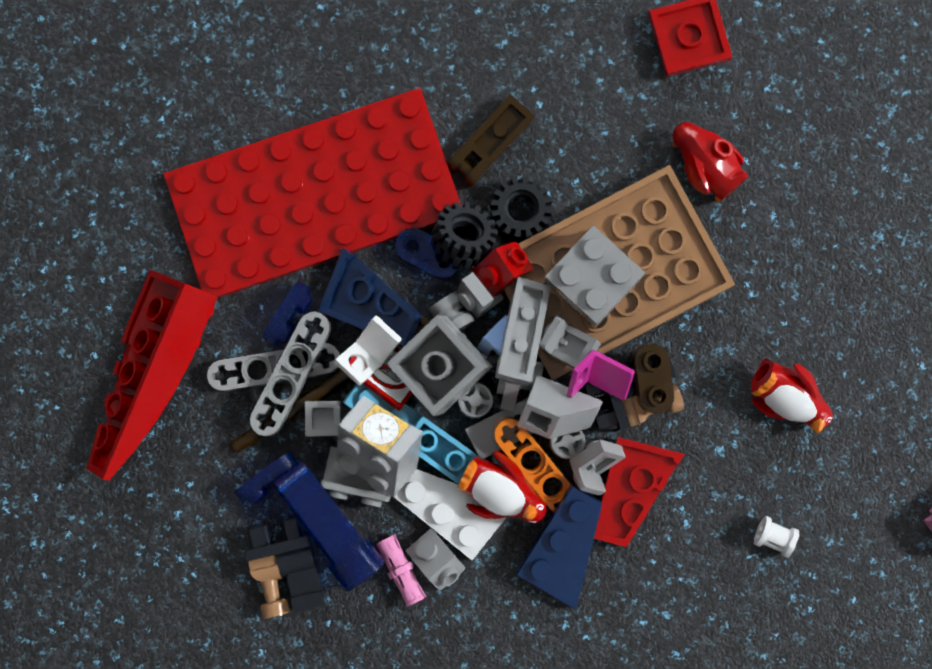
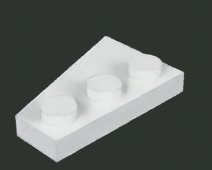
[394,469,506,560]

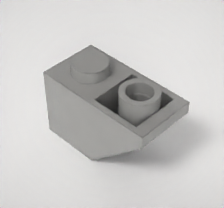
[517,375,603,439]

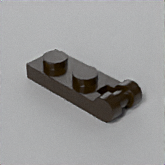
[447,94,536,188]

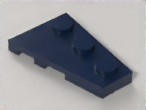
[318,248,422,346]
[516,484,602,610]

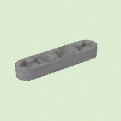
[250,312,331,437]
[207,343,340,392]

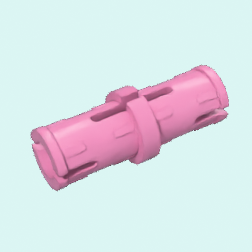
[376,534,427,607]

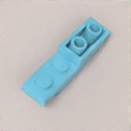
[343,384,478,484]

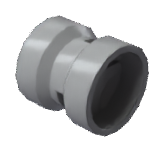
[428,291,475,331]

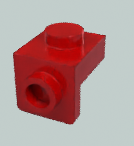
[472,242,534,297]

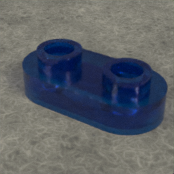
[395,228,460,279]
[262,281,314,346]
[234,451,299,505]

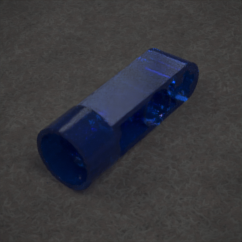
[272,461,385,592]

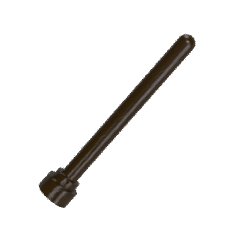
[230,356,353,453]

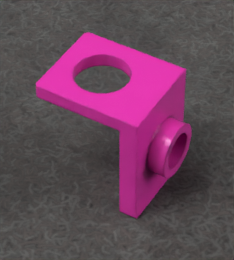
[566,350,635,400]

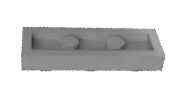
[495,277,551,386]

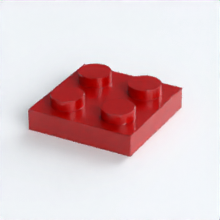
[648,0,733,77]

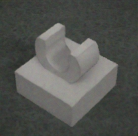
[305,401,341,437]

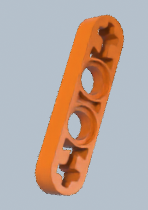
[493,416,570,512]

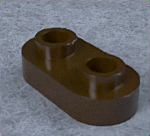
[632,344,674,414]

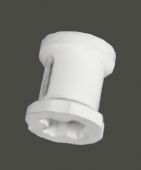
[754,516,799,558]

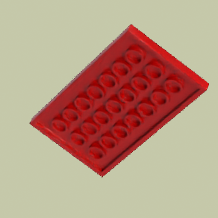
[164,88,462,299]

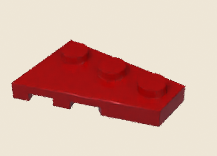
[594,437,685,547]

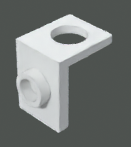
[334,316,402,386]

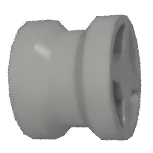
[458,383,493,419]
[549,430,585,459]

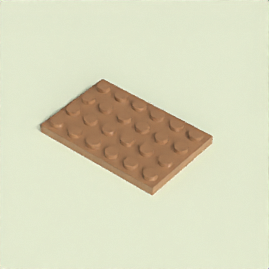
[504,165,735,381]

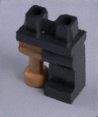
[583,347,684,432]
[245,517,327,619]

